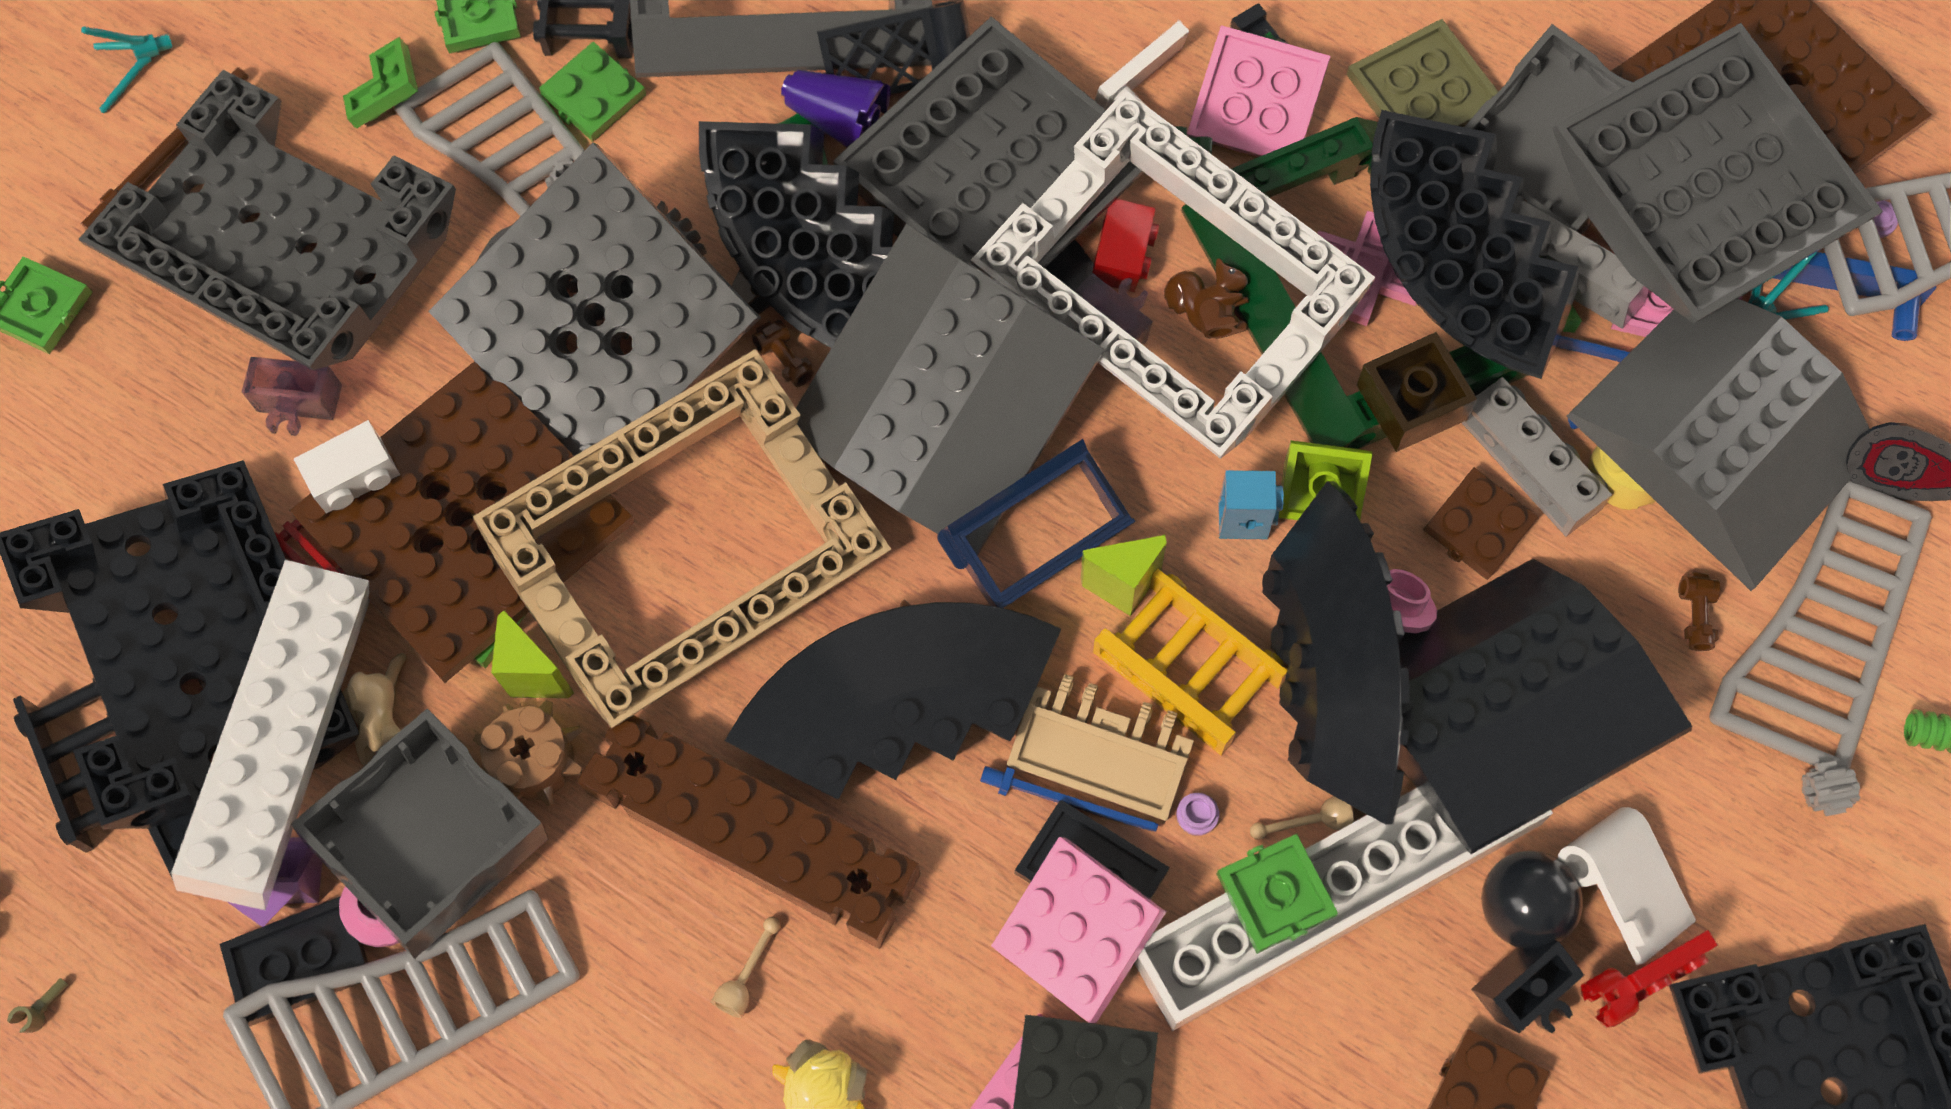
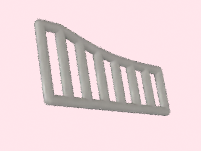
[394,42,585,217]
[1824,172,1951,316]
[1709,480,1932,769]
[223,890,580,1109]

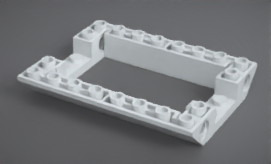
[971,90,1375,459]

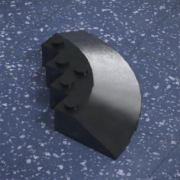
[1370,110,1579,379]
[699,121,894,348]
[1262,481,1409,825]
[725,602,1061,800]

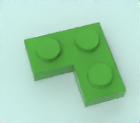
[343,37,418,129]

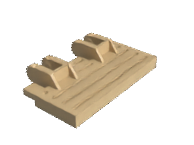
[1007,674,1194,821]

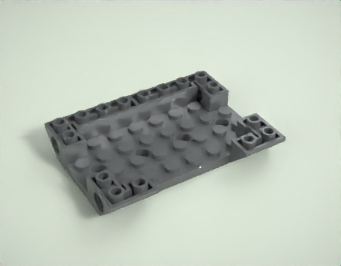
[78,70,456,370]

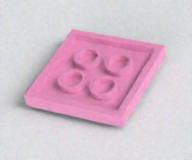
[1187,25,1330,157]
[991,837,1166,1023]

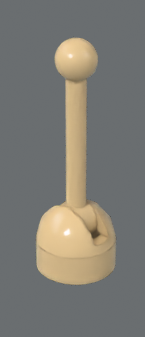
[1250,796,1354,840]
[711,917,781,1018]

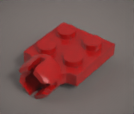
[1580,930,1718,1028]

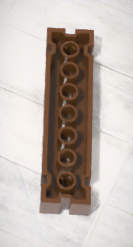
[577,715,920,949]

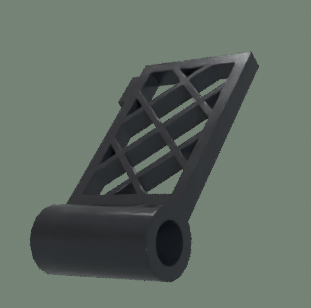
[817,0,970,95]

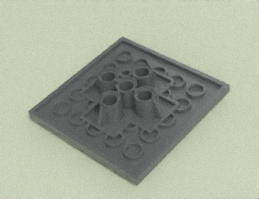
[428,142,761,456]

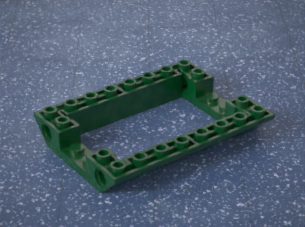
[1181,117,1528,449]

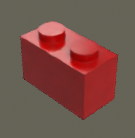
[1090,199,1159,292]

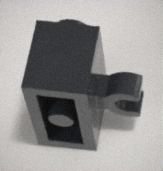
[1471,940,1584,1033]

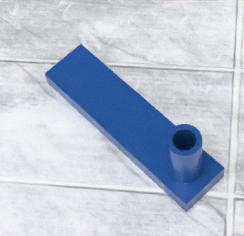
[1773,252,1936,341]

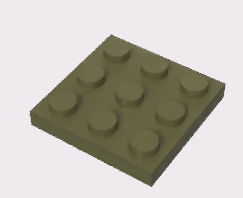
[1346,19,1498,127]

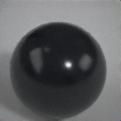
[1481,851,1583,949]

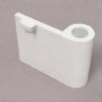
[1558,807,1696,965]

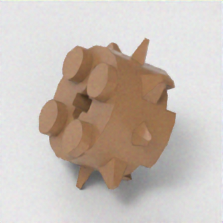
[473,700,583,806]

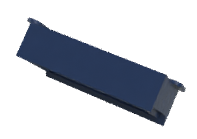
[937,439,1135,608]

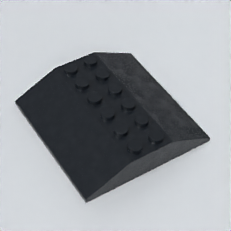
[1398,559,1692,854]

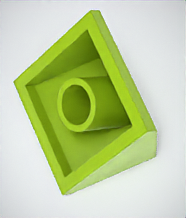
[1279,440,1373,520]
[1081,535,1167,616]
[491,611,574,699]

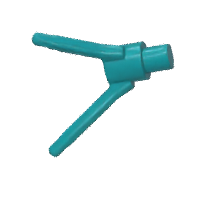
[81,26,173,113]
[1748,252,1829,320]

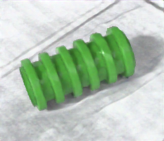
[1904,709,1951,753]

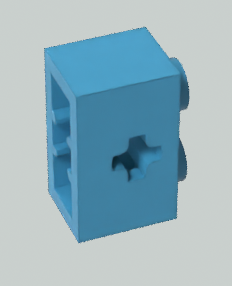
[1218,470,1283,540]

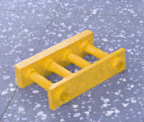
[1093,569,1288,756]

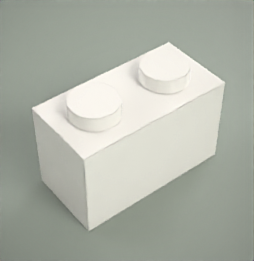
[294,420,400,513]

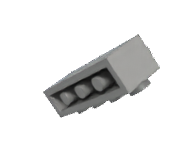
[1519,200,1649,329]
[1462,377,1612,537]

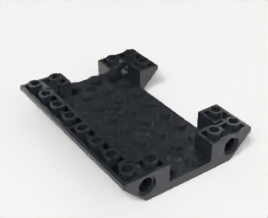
[0,460,359,829]
[1669,924,1951,1109]

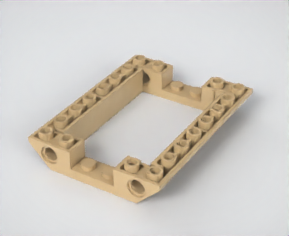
[473,349,891,729]

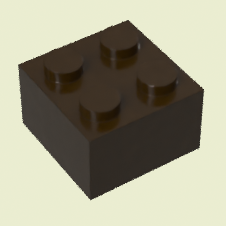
[1357,332,1478,452]

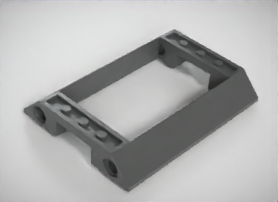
[630,0,932,78]

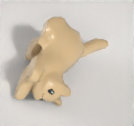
[342,653,406,766]

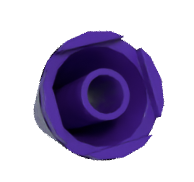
[781,70,890,148]

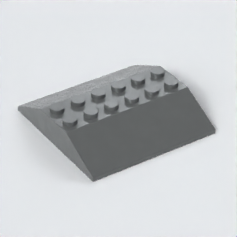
[833,17,1144,268]
[1553,23,1883,324]
[796,224,1106,556]
[1566,298,1870,591]

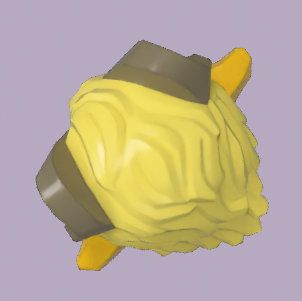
[773,1039,868,1109]

